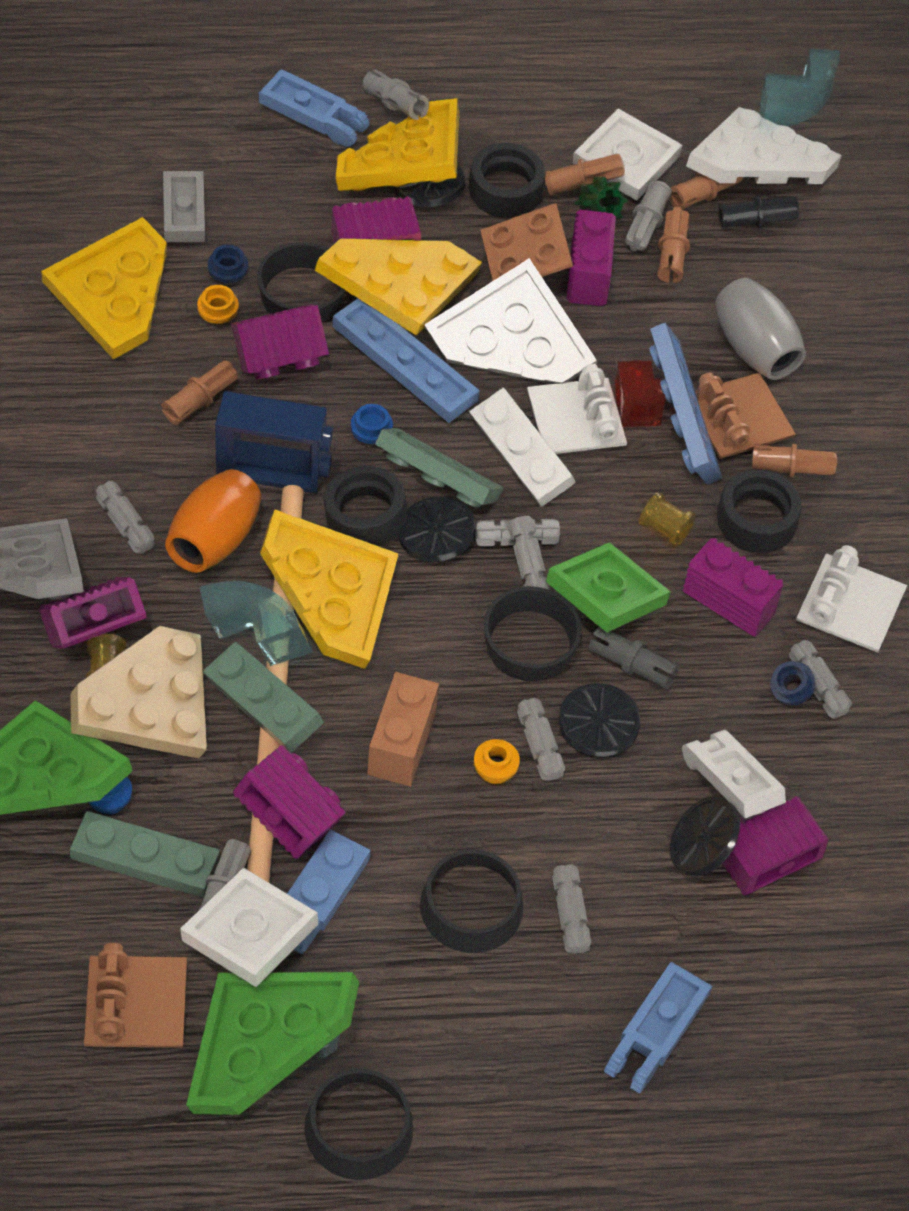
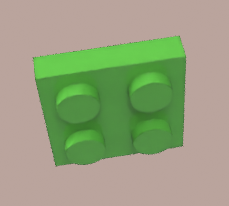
[546,542,671,632]

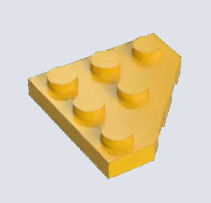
[336,98,460,191]
[41,217,167,359]
[315,239,482,336]
[260,510,398,669]

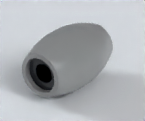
[715,278,806,380]

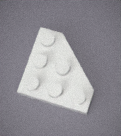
[686,107,842,184]
[425,259,597,384]

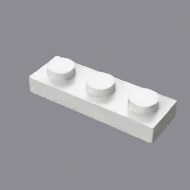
[469,387,576,507]

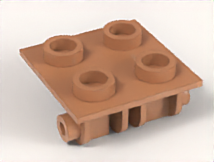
[480,203,573,281]
[695,372,796,459]
[84,943,187,1048]

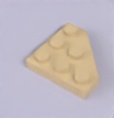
[70,626,207,759]

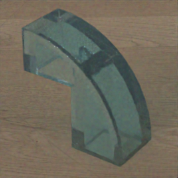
[760,49,840,127]
[200,581,313,666]

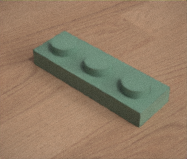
[375,428,504,507]
[202,641,324,753]
[70,811,220,898]

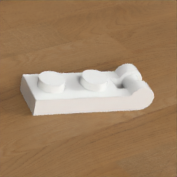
[682,730,786,818]

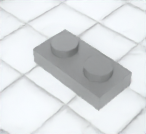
[163,171,205,242]

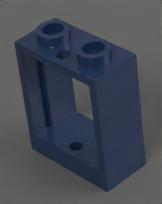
[215,391,333,494]

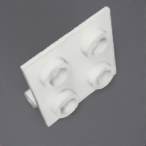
[527,364,627,454]
[796,545,907,652]

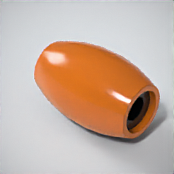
[165,469,261,573]

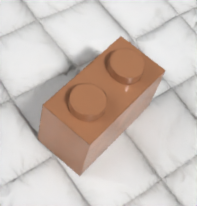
[367,672,439,787]

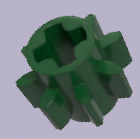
[575,176,627,219]

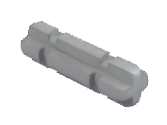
[96,481,155,554]
[508,516,550,590]
[475,519,560,546]
[789,640,852,719]
[517,697,565,782]
[552,864,591,954]

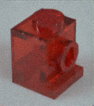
[614,360,666,427]

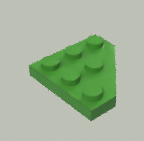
[0,700,133,815]
[186,972,359,1115]

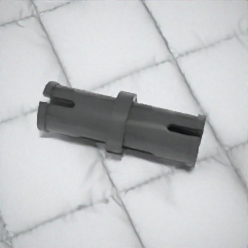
[588,626,680,690]

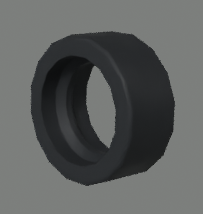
[469,142,546,218]
[323,465,408,547]
[717,469,802,553]

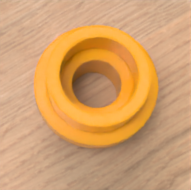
[197,285,239,324]
[474,739,520,784]

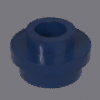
[208,245,248,283]
[770,661,816,705]

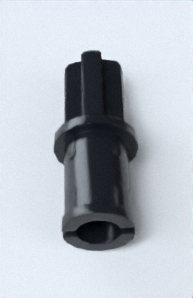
[718,196,799,229]

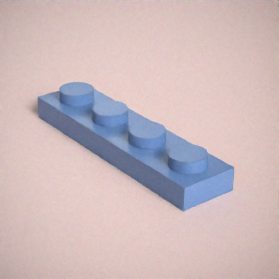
[333,299,480,423]
[650,322,723,485]

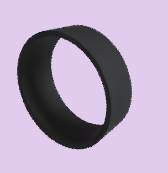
[257,242,345,322]
[484,586,582,681]
[420,849,523,953]
[304,1068,413,1180]

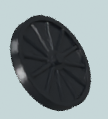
[394,164,465,207]
[398,497,476,562]
[559,683,641,757]
[670,796,740,876]

